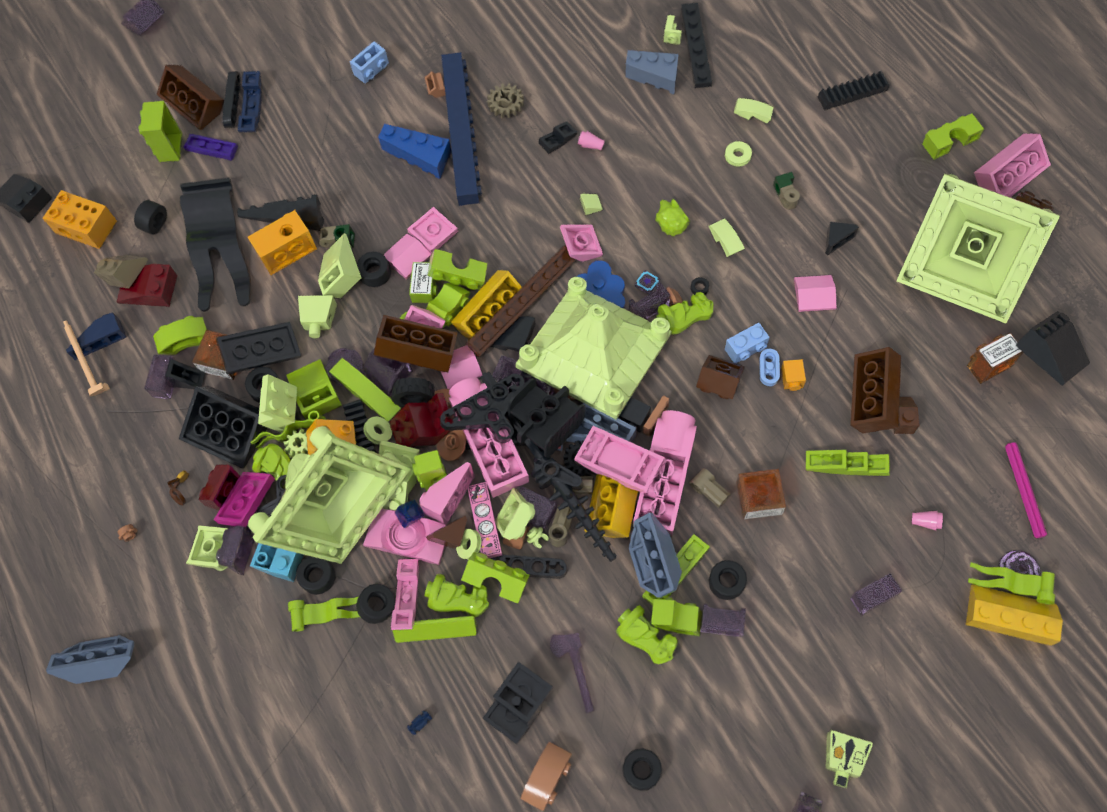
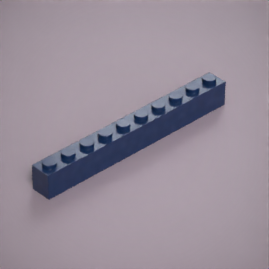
[441,52,482,206]

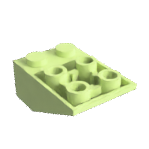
[318,233,361,299]

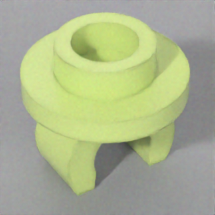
[527,527,549,548]

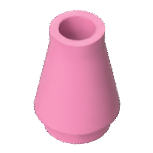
[578,131,605,150]
[912,510,943,531]

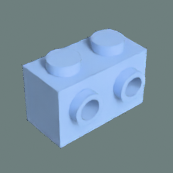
[350,42,389,83]
[725,323,769,363]

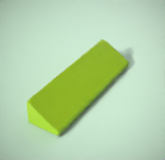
[392,616,477,643]

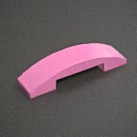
[391,559,419,630]

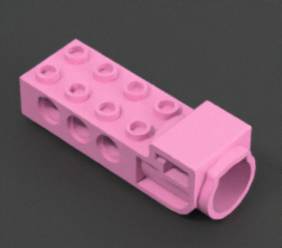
[449,377,529,498]
[633,411,697,536]

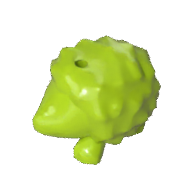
[655,199,690,236]

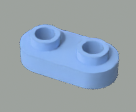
[759,349,780,386]

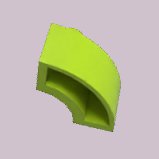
[426,283,471,328]
[153,316,208,355]
[651,596,702,636]

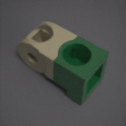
[773,172,800,210]
[319,224,355,248]

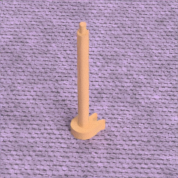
[63,321,110,396]

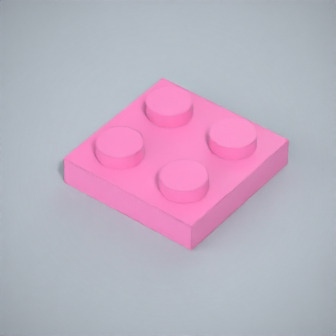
[407,207,458,254]

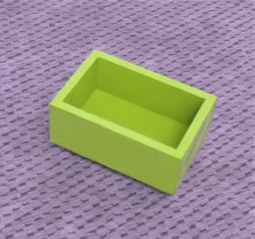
[139,101,182,162]

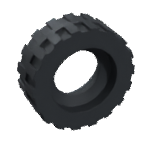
[392,377,435,407]

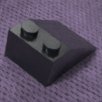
[0,174,52,223]

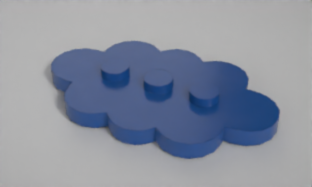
[576,260,625,309]

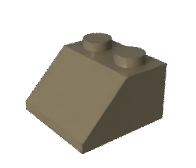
[94,255,149,288]

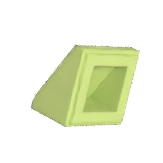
[580,194,602,215]

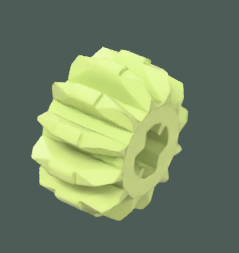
[284,429,308,459]

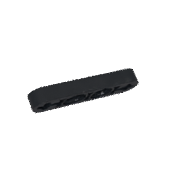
[222,71,241,128]
[490,554,567,579]

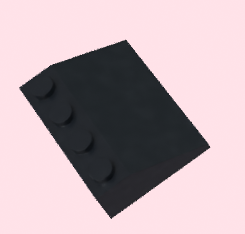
[1015,311,1090,386]
[179,385,267,469]

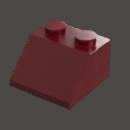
[198,464,240,511]

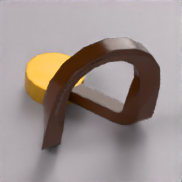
[167,470,189,506]

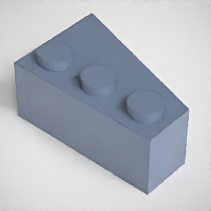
[626,50,679,95]
[566,403,636,443]

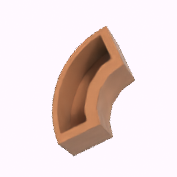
[520,742,572,811]

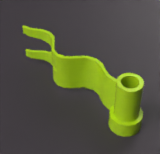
[251,411,327,449]
[968,563,1055,605]
[288,597,360,632]

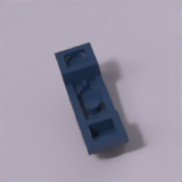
[238,71,262,132]

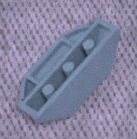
[629,512,682,598]
[46,635,135,684]

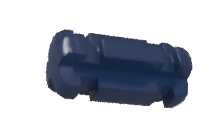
[407,710,432,735]

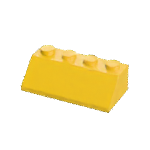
[451,270,522,340]
[584,474,638,538]
[966,584,1063,646]

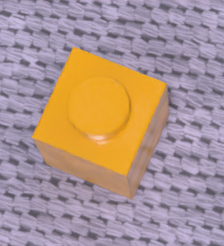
[781,359,806,391]

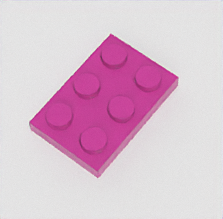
[214,472,275,527]

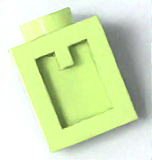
[664,15,682,44]

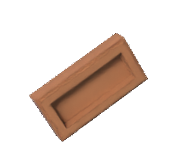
[643,395,669,436]

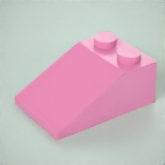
[420,462,475,525]

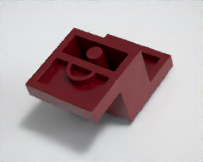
[390,393,453,448]

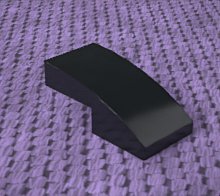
[538,121,577,154]

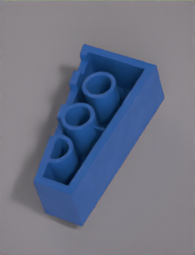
[378,124,452,179]

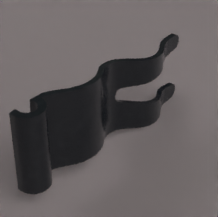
[180,178,250,312]

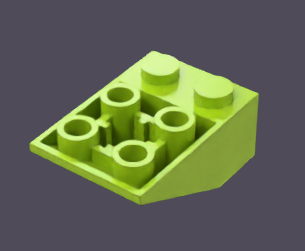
[286,359,342,420]

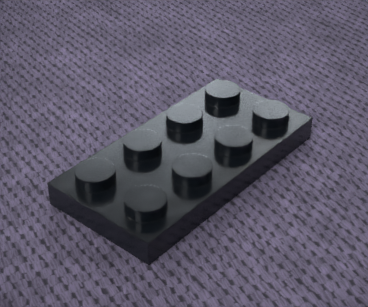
[216,322,301,375]

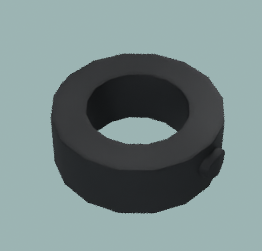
[691,277,709,295]

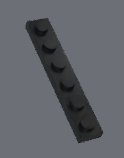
[681,2,712,88]

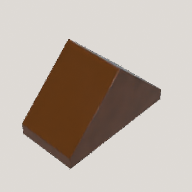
[426,516,467,548]

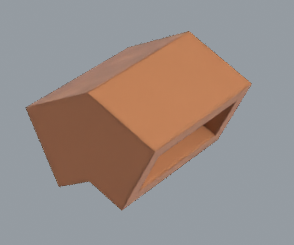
[424,72,446,98]

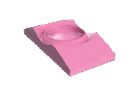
[574,426,665,493]
[363,509,446,565]

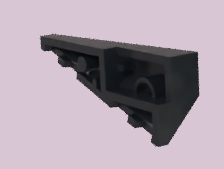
[237,195,324,231]

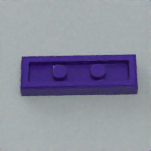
[184,134,238,161]

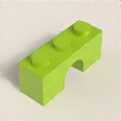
[922,113,984,160]
[427,249,487,290]
[412,450,447,491]
[461,552,530,604]

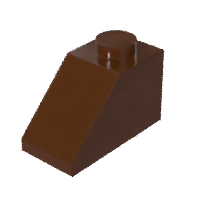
[894,397,920,434]

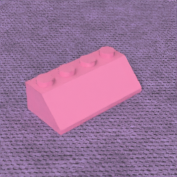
[974,134,1051,197]

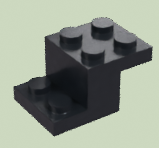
[482,661,553,745]

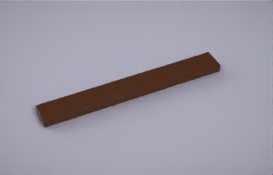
[466,245,576,357]

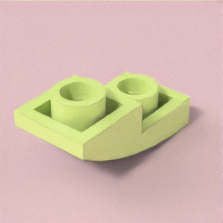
[734,98,773,123]
[709,219,745,257]

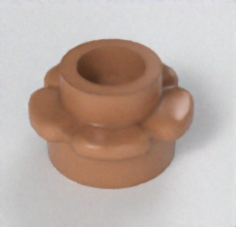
[117,524,137,542]

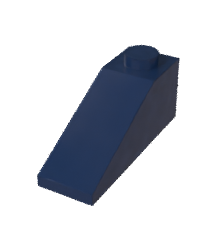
[66,312,127,360]

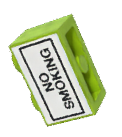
[409,262,438,303]

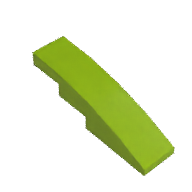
[329,358,401,422]
[806,450,890,476]

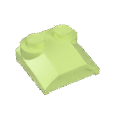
[495,488,535,540]
[186,526,237,571]

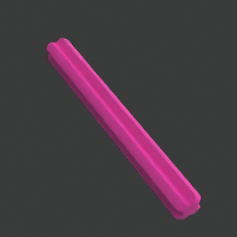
[1005,442,1047,538]

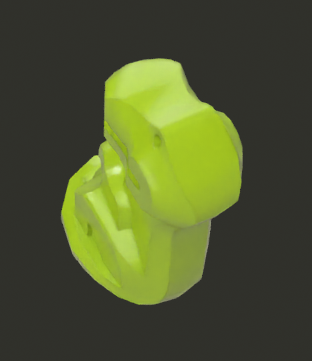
[656,292,713,335]
[252,443,291,489]
[425,573,489,617]
[616,605,678,665]

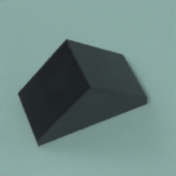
[825,222,859,256]
[164,359,205,389]

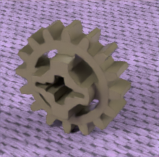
[487,83,524,118]

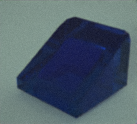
[395,499,425,528]

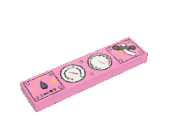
[467,482,502,558]

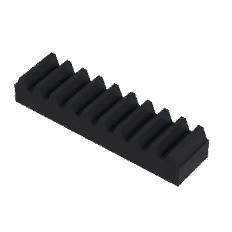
[818,71,890,111]
[343,400,376,453]

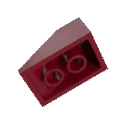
[116,264,178,307]

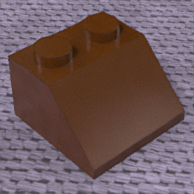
[696,355,745,399]

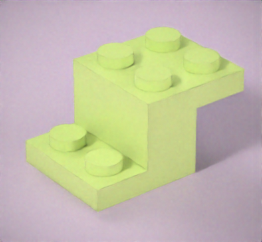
[258,374,297,433]
[379,441,420,514]

